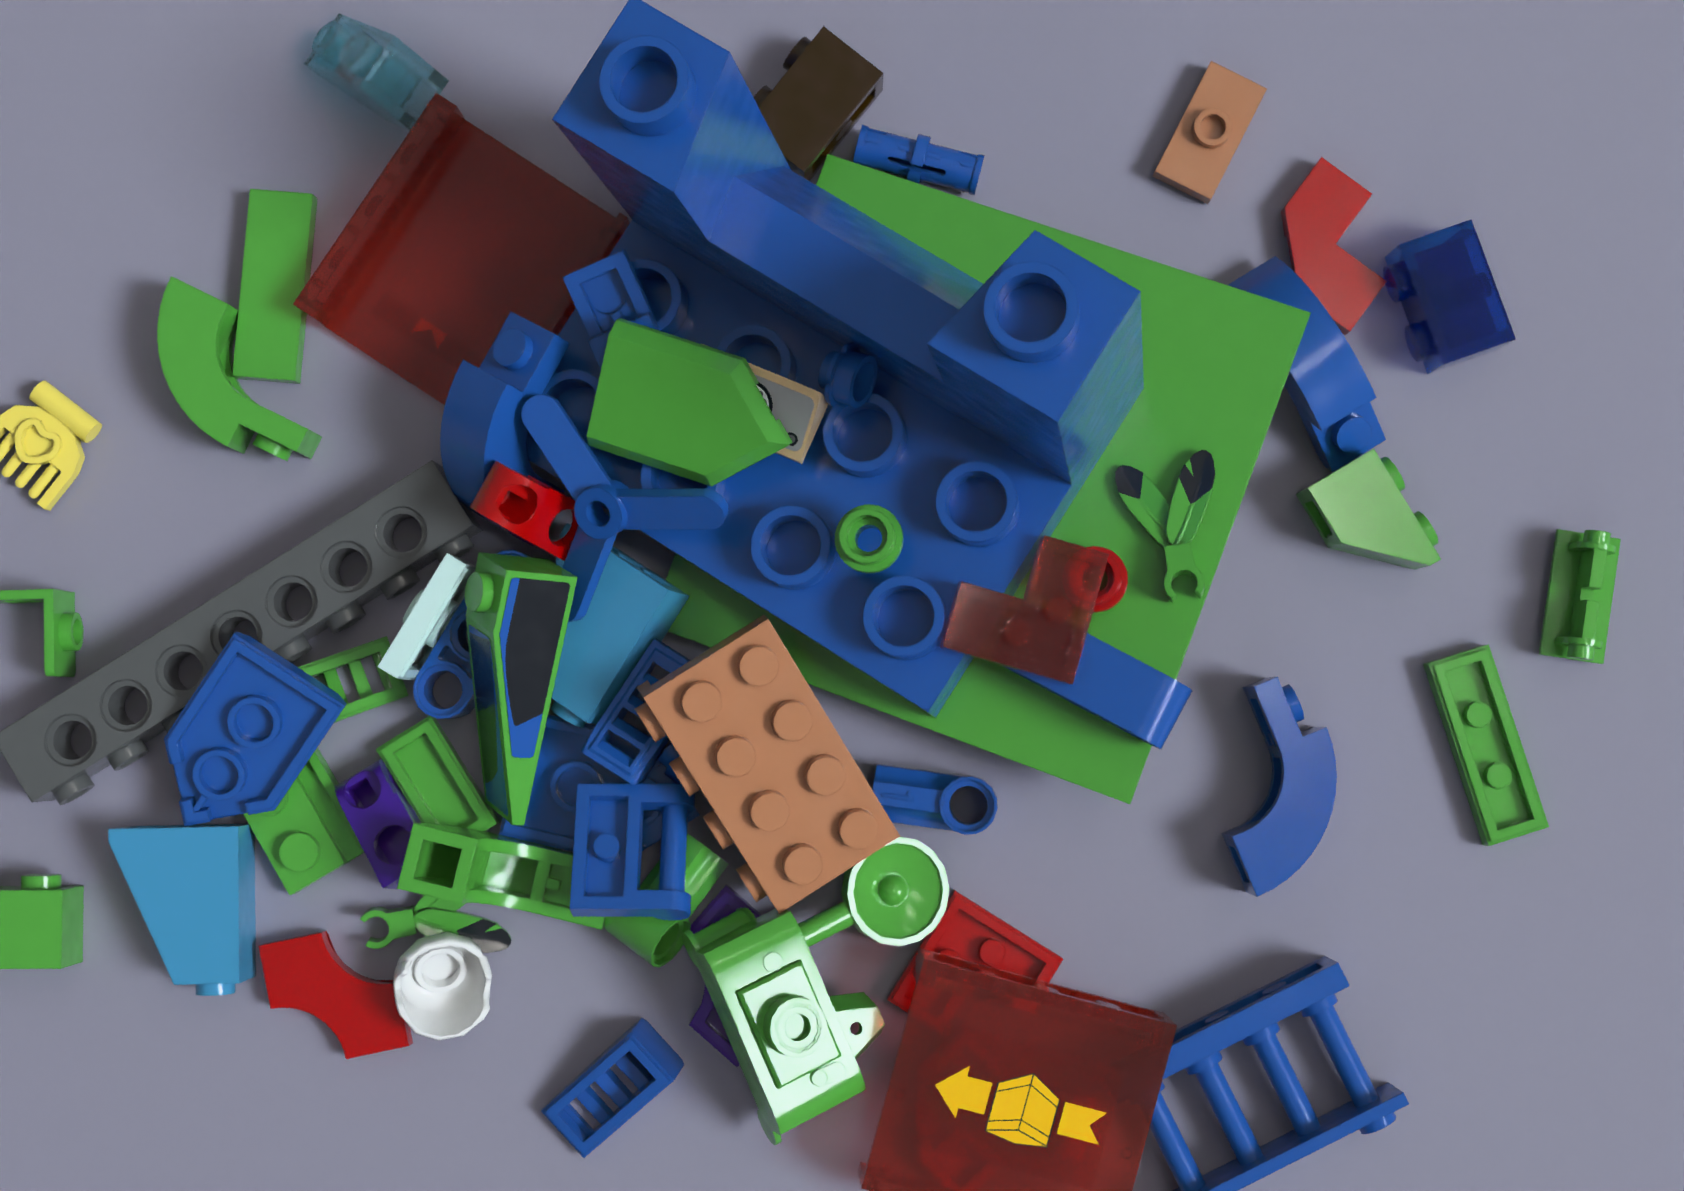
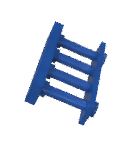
[1098,956,1409,1191]

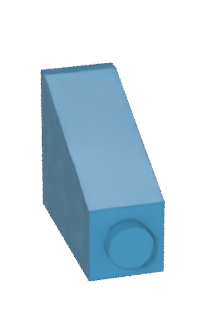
[550,523,689,728]
[108,824,256,996]

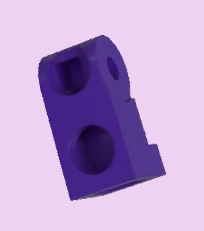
[335,759,421,889]

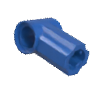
[872,764,998,835]

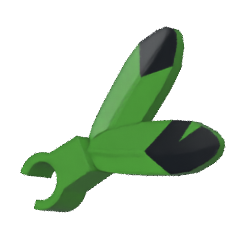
[1115,450,1215,603]
[360,895,511,953]

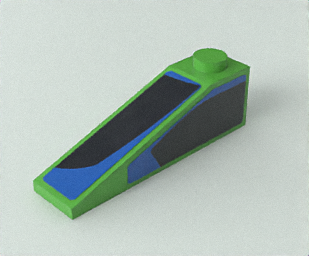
[465,552,578,826]

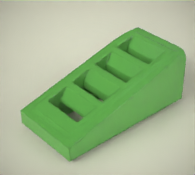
[298,636,409,723]

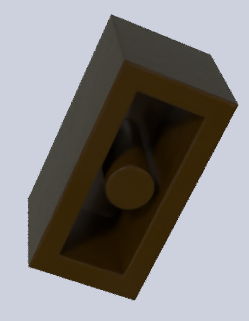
[754,26,884,181]

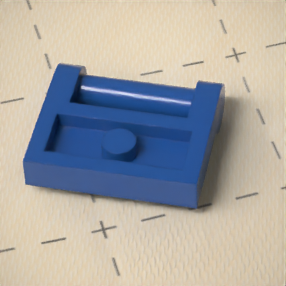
[570,784,695,921]

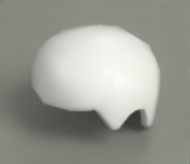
[393,932,492,1041]

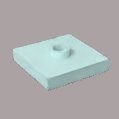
[378,553,476,680]

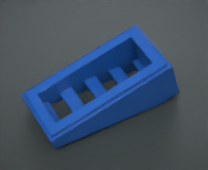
[581,638,691,785]
[541,1018,684,1158]

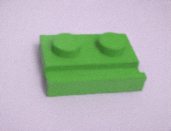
[243,747,364,895]

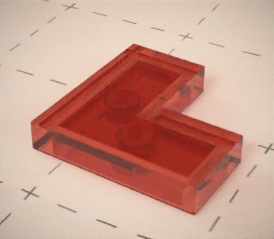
[940,535,1109,685]

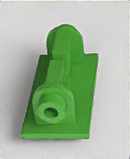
[1539,529,1621,664]

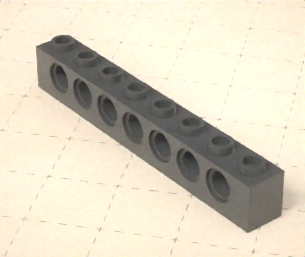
[0,460,483,805]

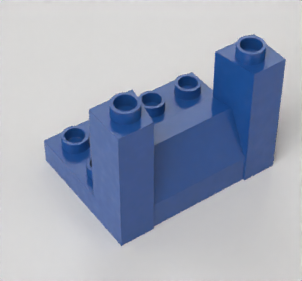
[526,0,1144,718]

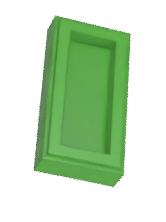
[376,716,500,832]

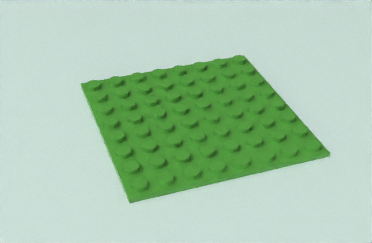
[666,154,1311,804]

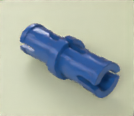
[853,125,985,195]

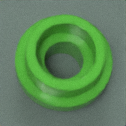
[835,504,904,573]

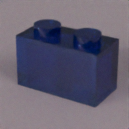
[1383,219,1516,374]

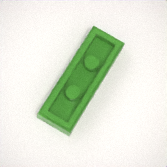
[232,189,318,384]
[1423,644,1549,846]

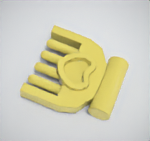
[0,380,102,511]

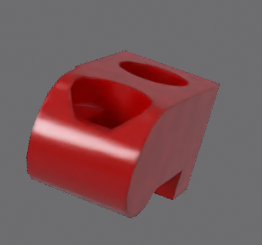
[470,460,578,561]

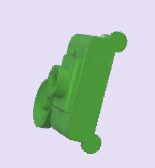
[682,837,949,1145]

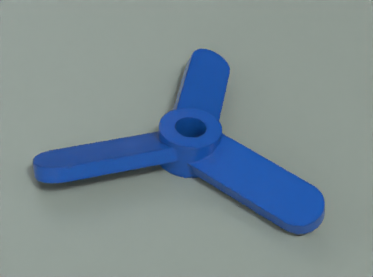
[521,394,729,622]

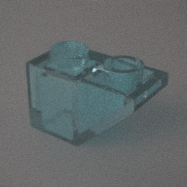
[304,13,449,133]

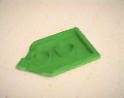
[586,318,793,487]

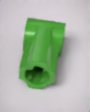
[604,833,729,967]

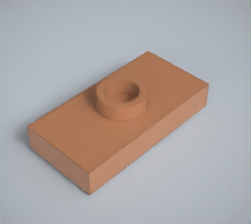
[1152,61,1267,204]

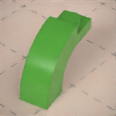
[157,276,322,462]
[397,823,605,930]

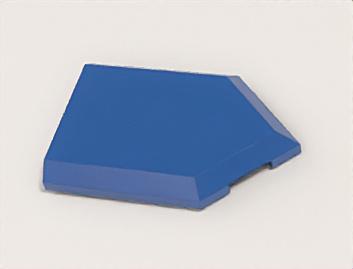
[164,631,347,827]
[499,714,700,852]

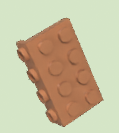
[635,615,900,914]

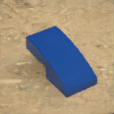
[562,249,660,370]

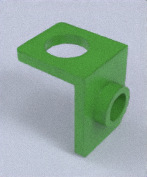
[0,589,84,677]

